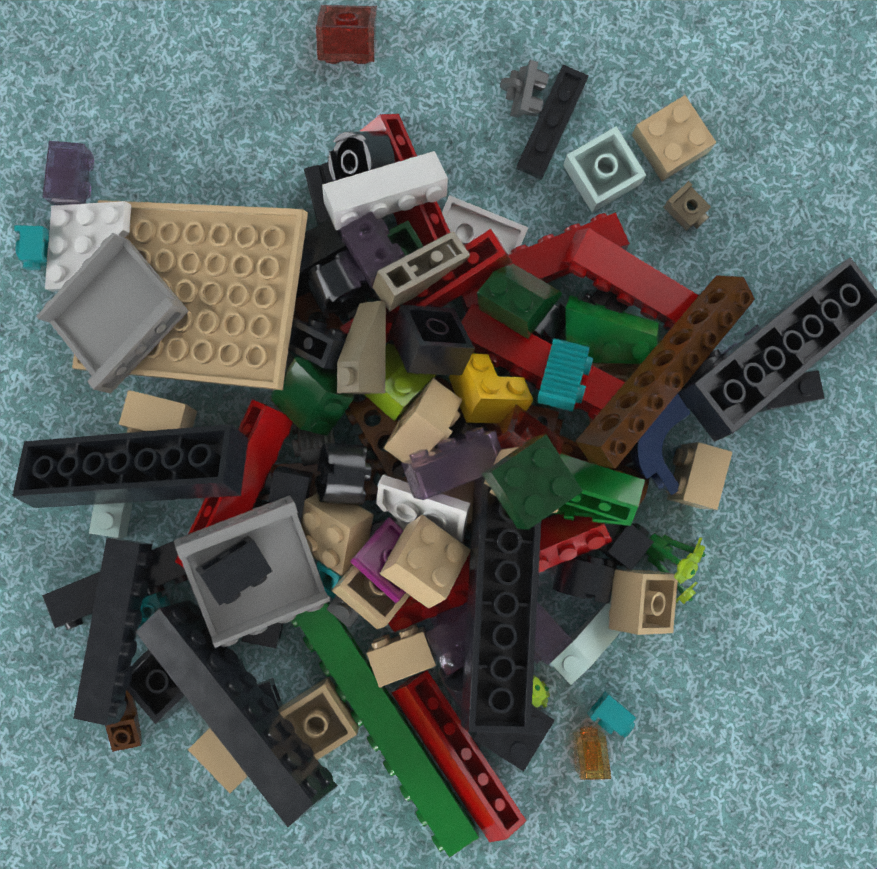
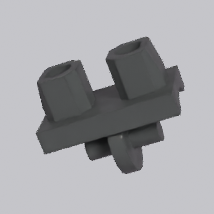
[500,60,549,118]

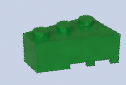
[565,295,659,364]
[552,453,645,526]

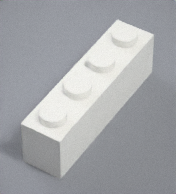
[322,151,448,230]

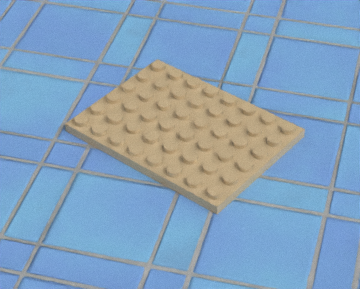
[72,200,308,390]

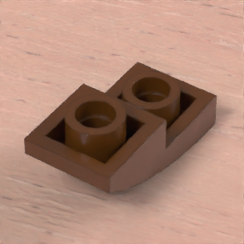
[105,690,142,752]

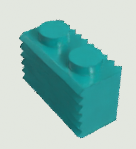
[538,338,593,411]

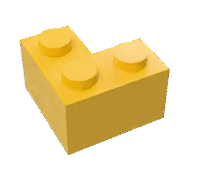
[449,353,533,424]

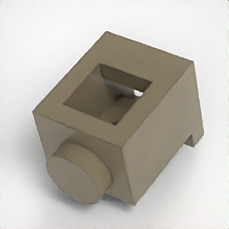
[663,181,711,231]

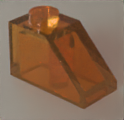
[573,726,611,780]

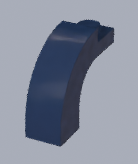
[630,393,691,495]

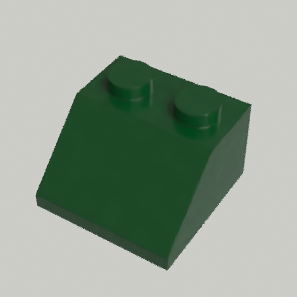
[477,264,562,339]
[271,357,354,436]

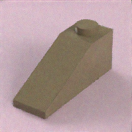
[373,231,470,311]
[337,301,386,394]

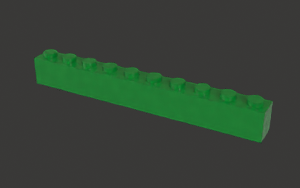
[291,601,479,858]

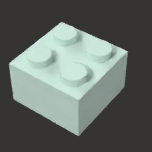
[563,126,646,213]

